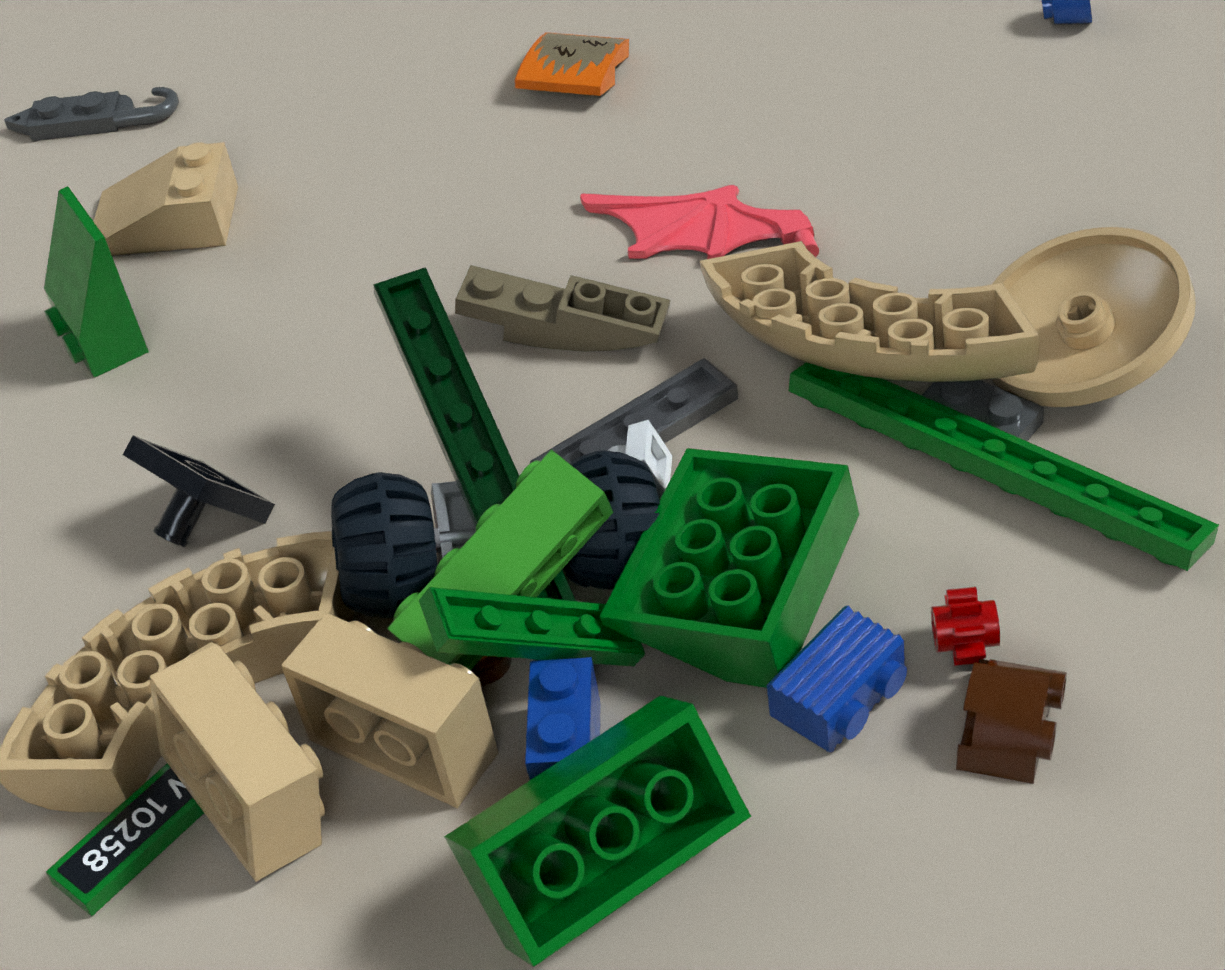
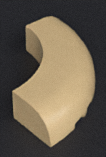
[700,241,1039,382]
[0,531,354,812]

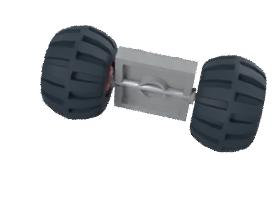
[331,450,660,618]

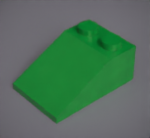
[44,186,149,378]

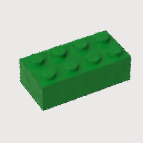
[444,695,751,967]

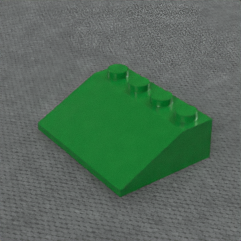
[599,448,860,688]

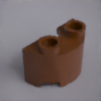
[956,659,1067,784]

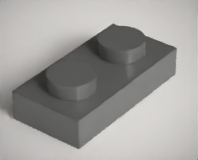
[922,380,1044,441]

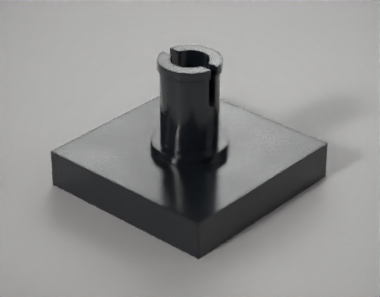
[123,435,275,547]

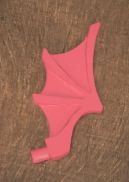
[580,185,819,259]

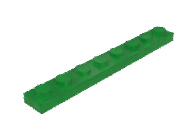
[788,362,1219,571]

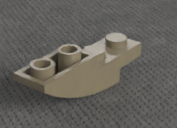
[455,265,671,352]

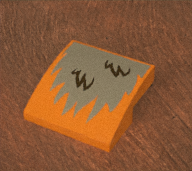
[515,32,629,96]

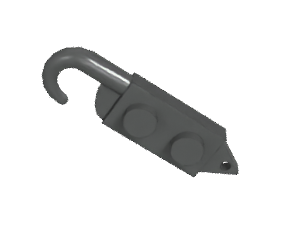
[4,87,179,141]

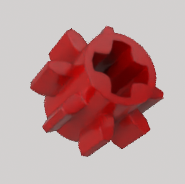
[931,587,1000,666]

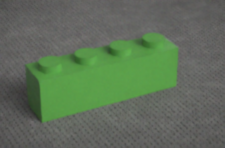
[387,449,614,670]

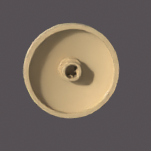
[991,227,1196,407]

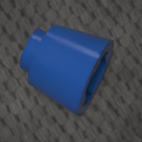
[1042,0,1092,25]

